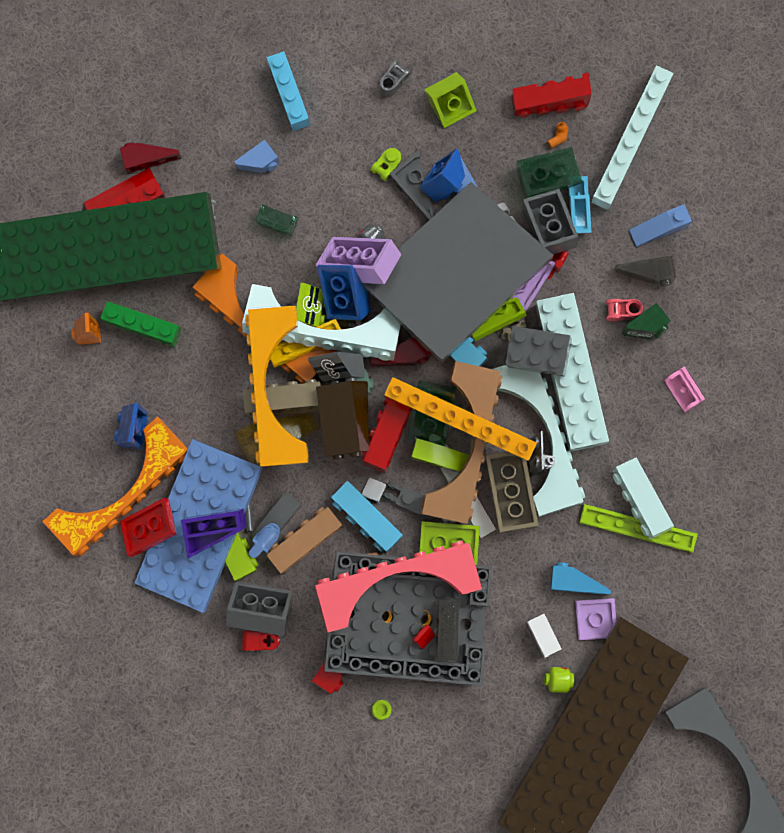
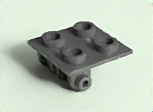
[527,431,555,478]

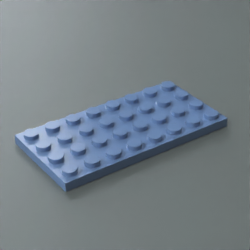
[135,439,263,613]

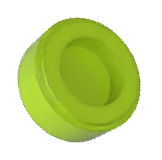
[372,700,392,720]

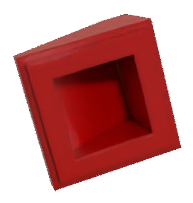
[412,625,435,649]

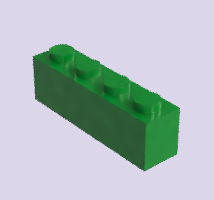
[100,301,181,347]

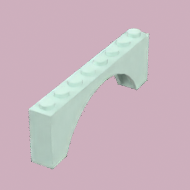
[242,284,401,361]
[492,365,585,517]

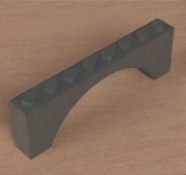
[663,688,784,833]

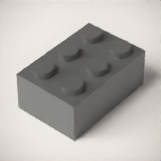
[523,189,578,255]
[506,326,572,377]
[226,582,293,636]

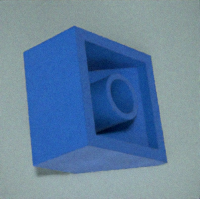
[420,148,465,202]

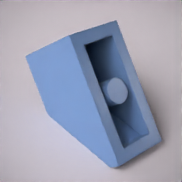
[234,140,279,173]

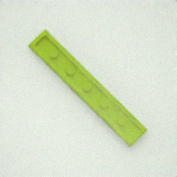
[579,504,698,553]

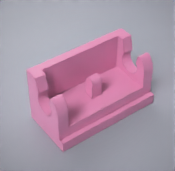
[664,367,705,413]

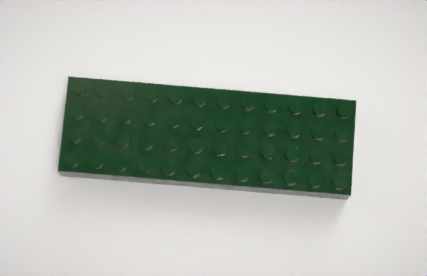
[0,192,222,301]

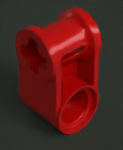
[242,631,280,651]

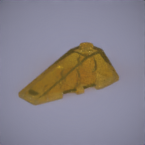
[234,412,319,464]

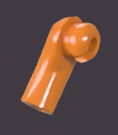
[547,122,568,149]

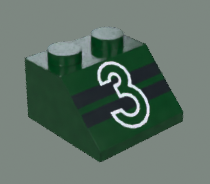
[622,303,671,340]

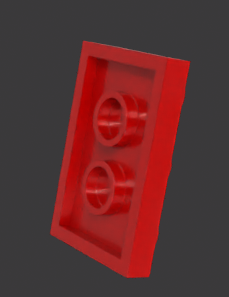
[120,498,177,557]

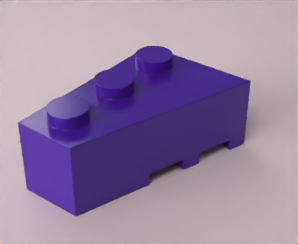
[181,508,247,558]

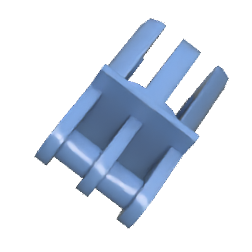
[249,523,280,558]

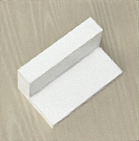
[526,614,561,658]

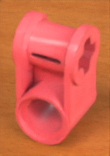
[606,299,643,321]

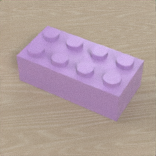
[315,237,401,284]

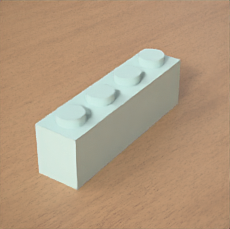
[613,457,674,540]

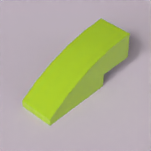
[412,439,469,473]

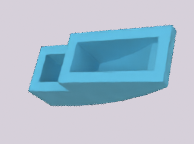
[567,176,591,233]

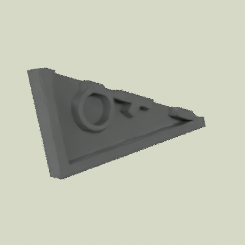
[390,152,434,221]

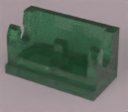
[255,204,299,237]

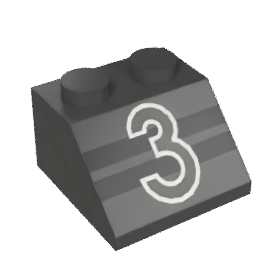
[308,352,365,384]

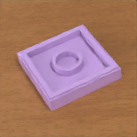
[575,598,616,640]

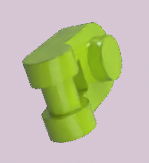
[370,148,401,182]

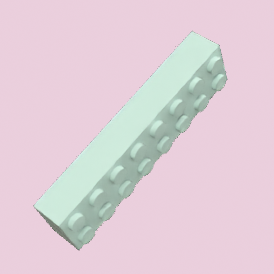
[535,293,609,452]

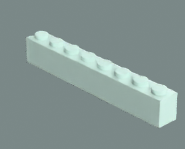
[591,65,673,210]

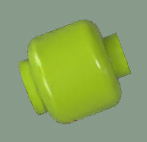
[544,667,574,693]

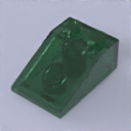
[516,147,582,199]
[407,380,457,447]

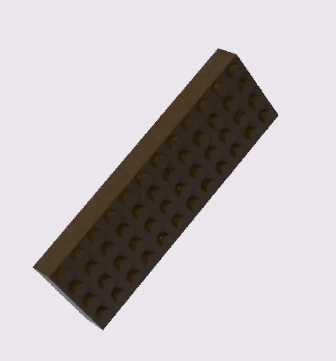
[497,617,689,833]

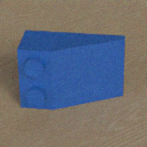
[317,265,371,320]
[114,403,148,450]

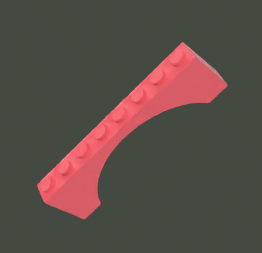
[314,540,482,633]

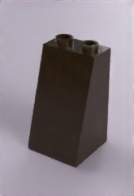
[316,381,369,460]

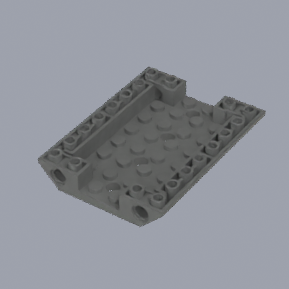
[324,551,492,686]

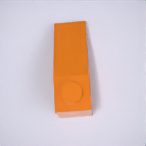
[71,313,101,345]

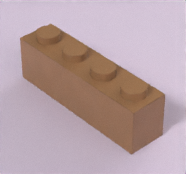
[267,507,343,574]

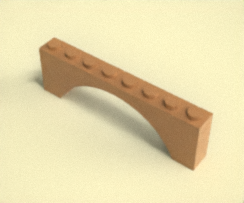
[420,361,502,524]

